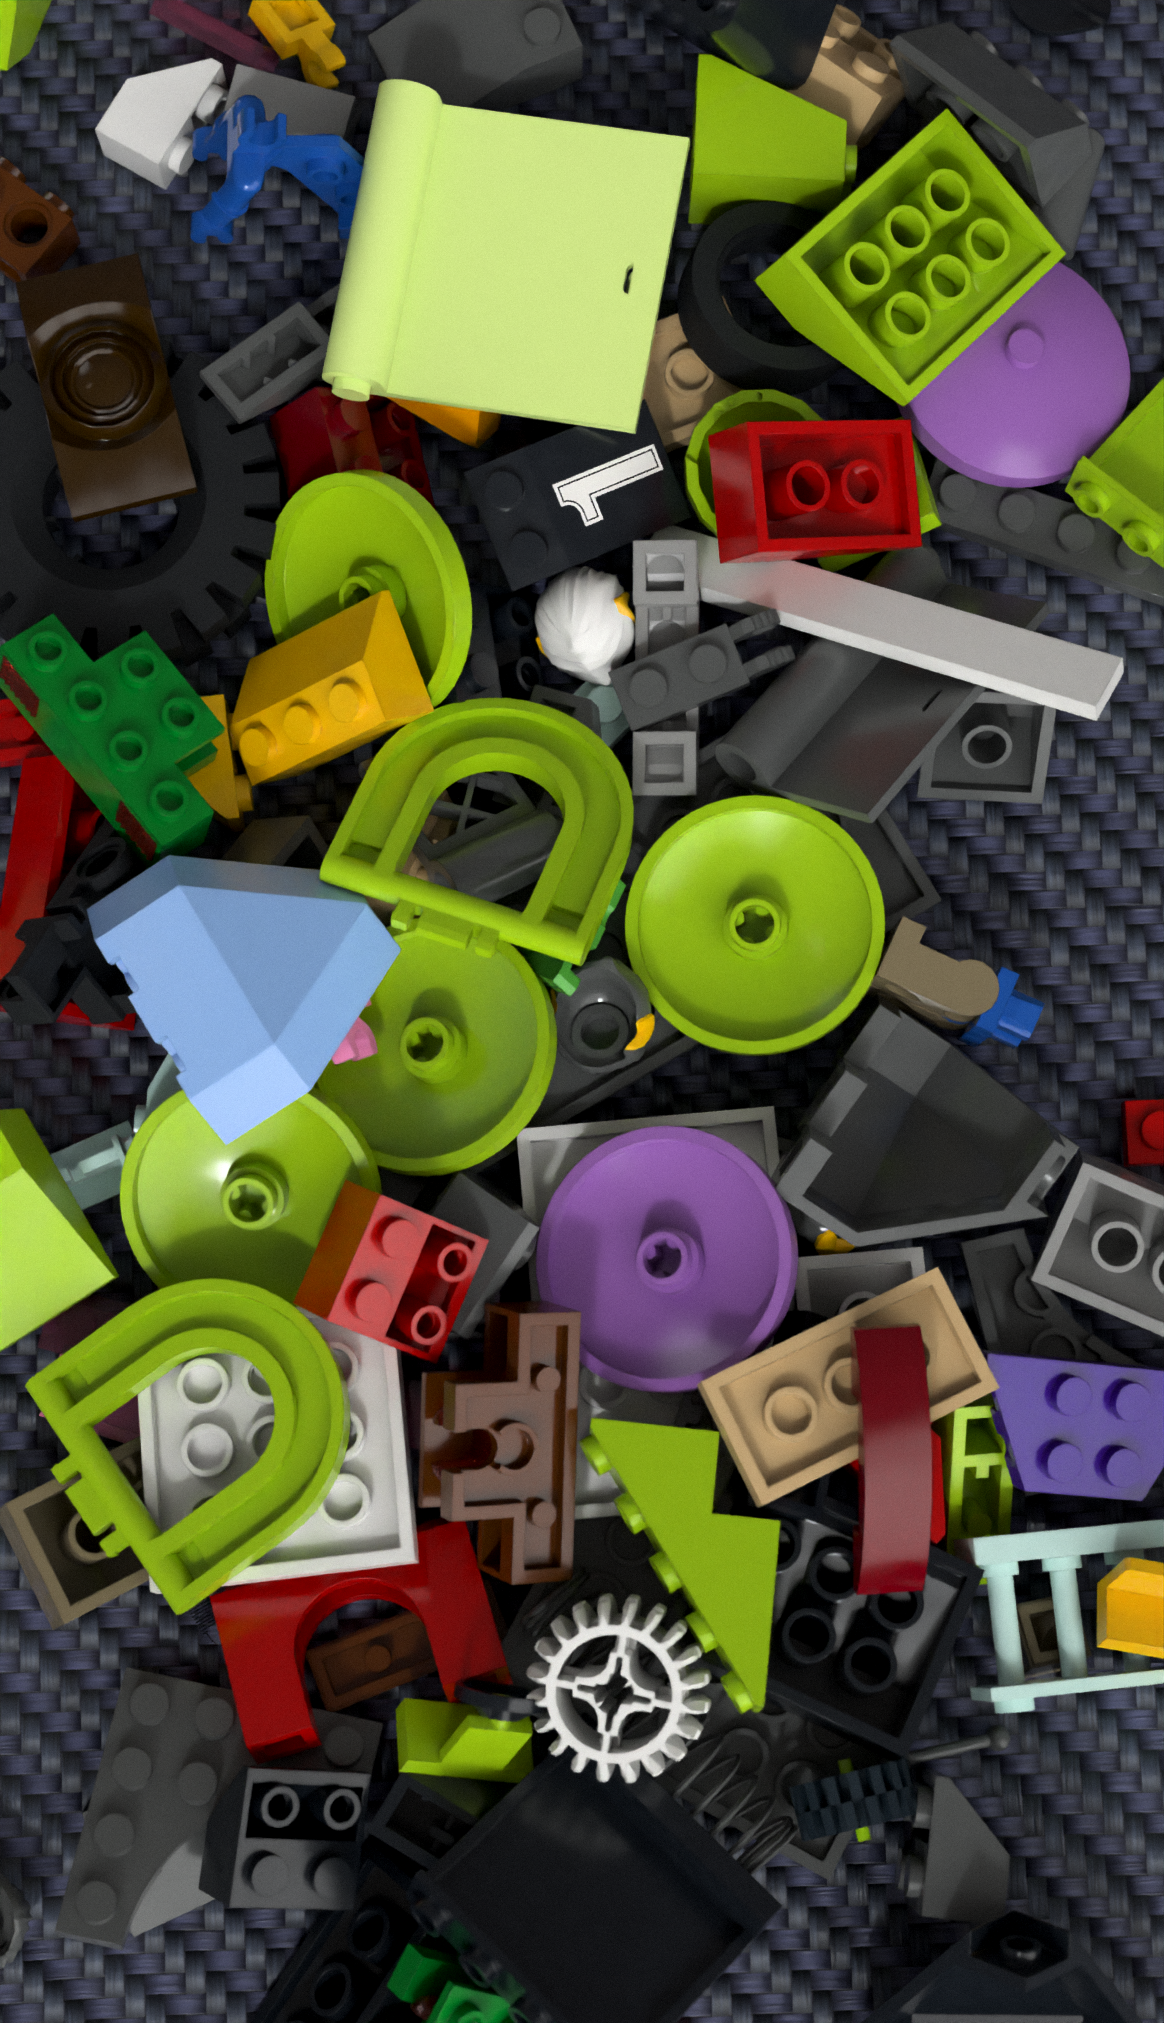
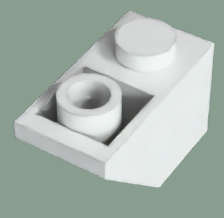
[95,58,229,190]

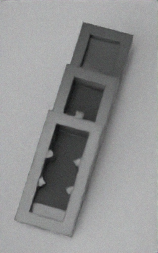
[200,283,340,424]

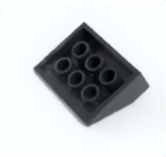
[660,1465,985,1762]

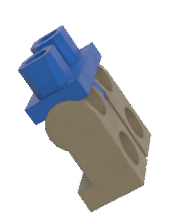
[866,916,1045,1049]

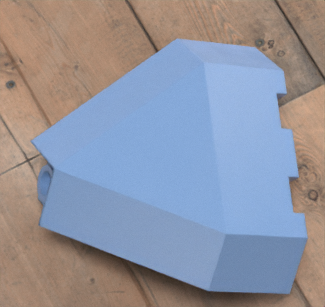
[86,855,402,1145]

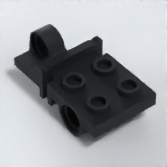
[0,819,147,1025]

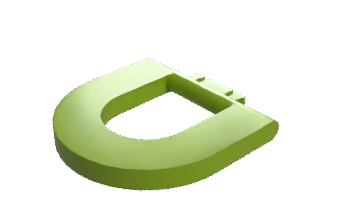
[319,698,634,966]
[25,1278,350,1615]

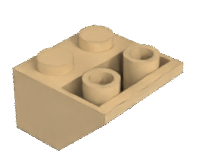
[788,4,906,152]

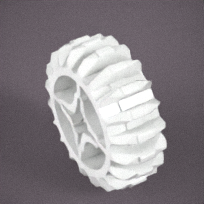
[527,1593,712,1783]

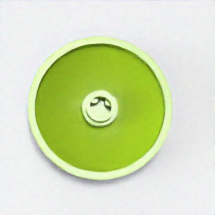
[265,469,472,708]
[625,795,885,1056]
[313,918,557,1176]
[120,1087,382,1307]

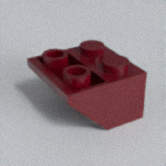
[269,386,436,510]

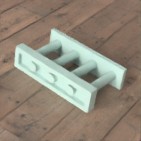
[953,1519,1164,1713]

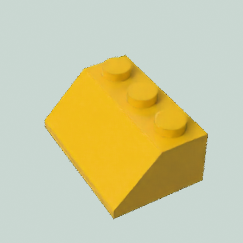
[230,590,434,786]

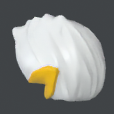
[535,566,635,686]

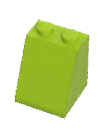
[688,54,857,224]

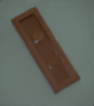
[306,1578,508,1712]

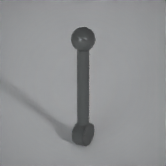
[882,1725,1011,1769]

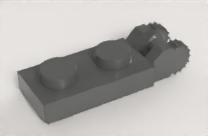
[608,608,796,732]

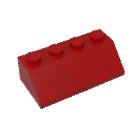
[0,755,136,1031]

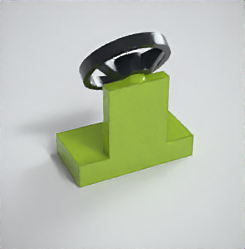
[396,1680,548,1783]

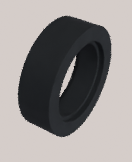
[677,201,843,395]

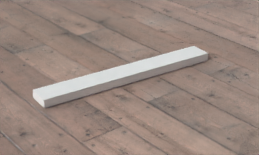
[632,525,1124,721]

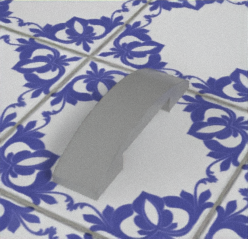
[632,539,700,796]

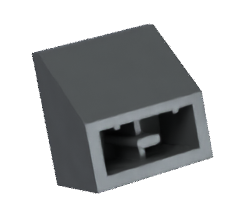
[411,1168,540,1339]
[895,1766,1010,1924]

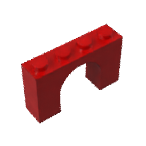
[210,1518,513,1765]

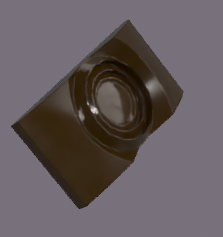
[15,253,198,522]

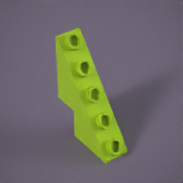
[579,1418,780,1714]

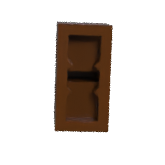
[0,156,81,283]

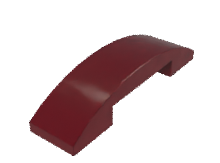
[851,1323,932,1595]

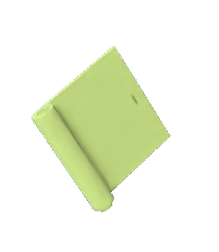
[322,79,690,434]

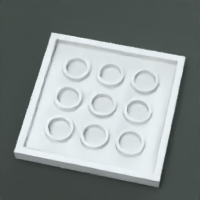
[138,1306,419,1594]

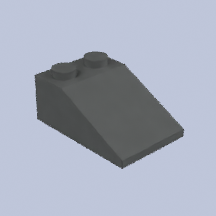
[368,0,583,112]

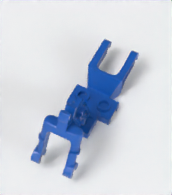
[190,95,365,244]

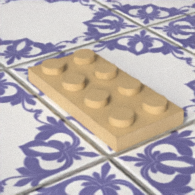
[697,1267,999,1508]

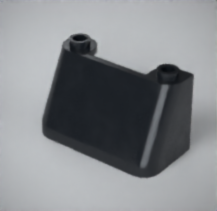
[628,0,838,92]

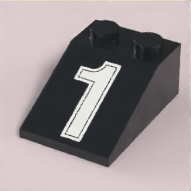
[464,399,692,592]

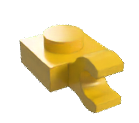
[248,0,346,89]

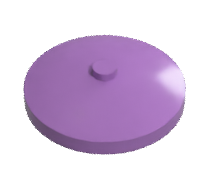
[896,262,1130,488]
[536,1126,798,1394]

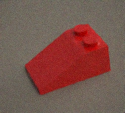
[708,420,922,564]

